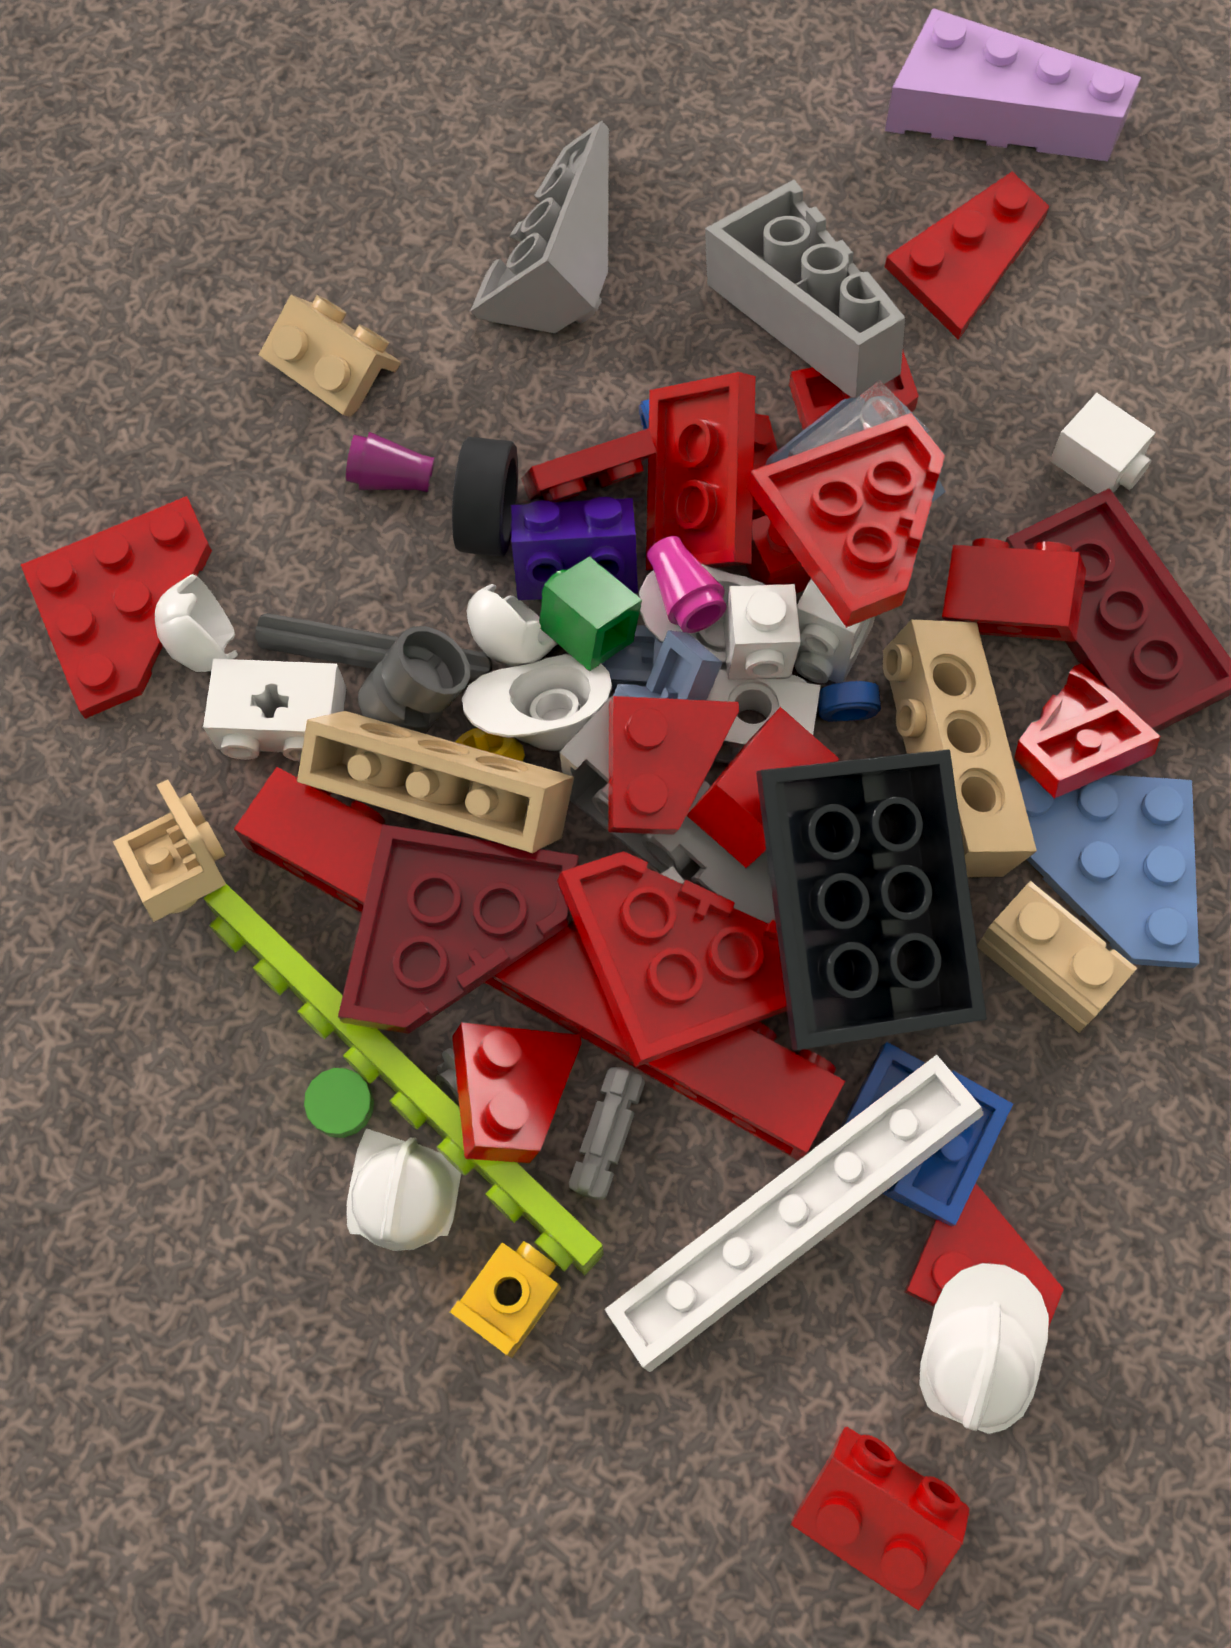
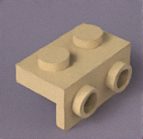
[259,295,401,417]
[113,779,226,922]

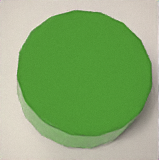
[304,1068,374,1138]

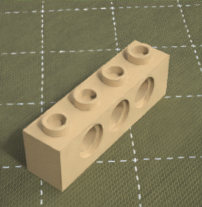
[883,619,1037,877]
[297,711,574,853]

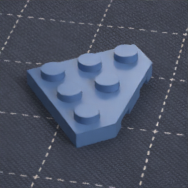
[1015,769,1199,968]

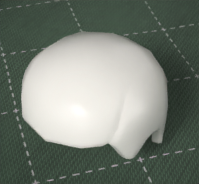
[155,574,238,672]
[466,584,557,667]

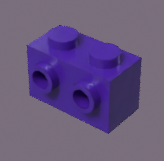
[511,497,638,601]

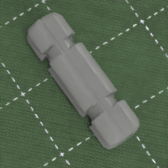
[569,1067,645,1200]

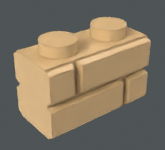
[977,881,1137,1033]

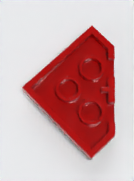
[747,413,945,628]
[21,496,212,719]
[557,851,787,1068]

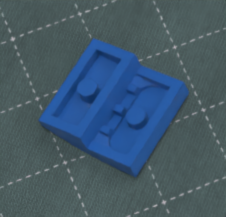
[840,1042,1013,1226]

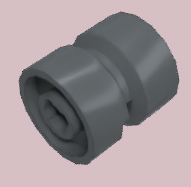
[358,626,470,734]

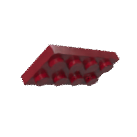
[1005,488,1231,733]

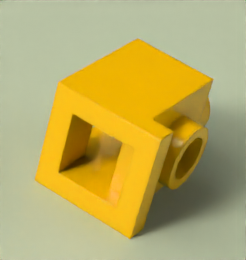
[450,1241,561,1358]

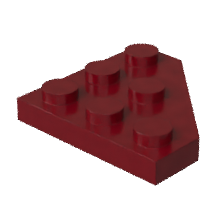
[338,824,579,1034]

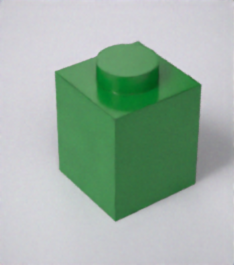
[539,556,642,671]

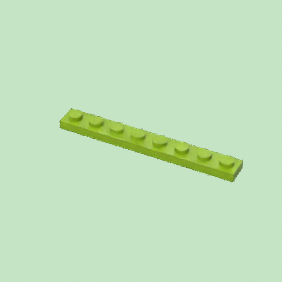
[203,884,604,1276]

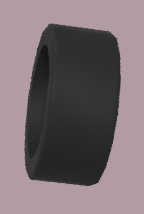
[452,437,518,557]

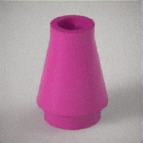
[647,536,727,633]

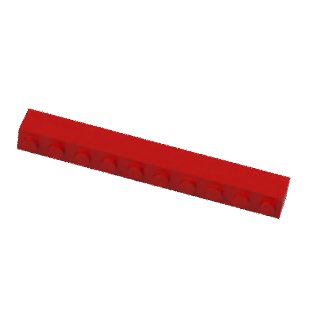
[234,767,845,1161]

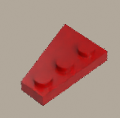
[885,172,1050,340]

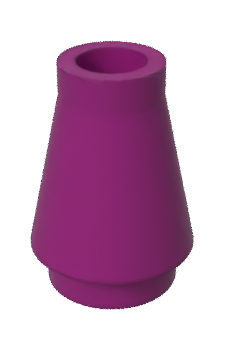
[345,432,435,492]

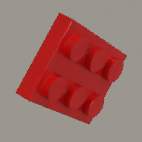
[646,372,756,571]

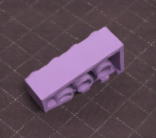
[885,8,1141,161]

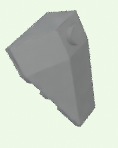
[470,120,609,333]

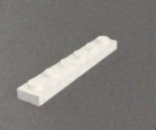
[604,1055,983,1372]

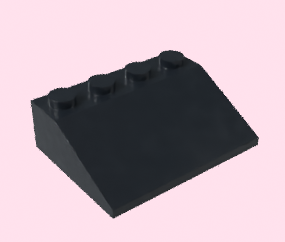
[756,749,987,1050]

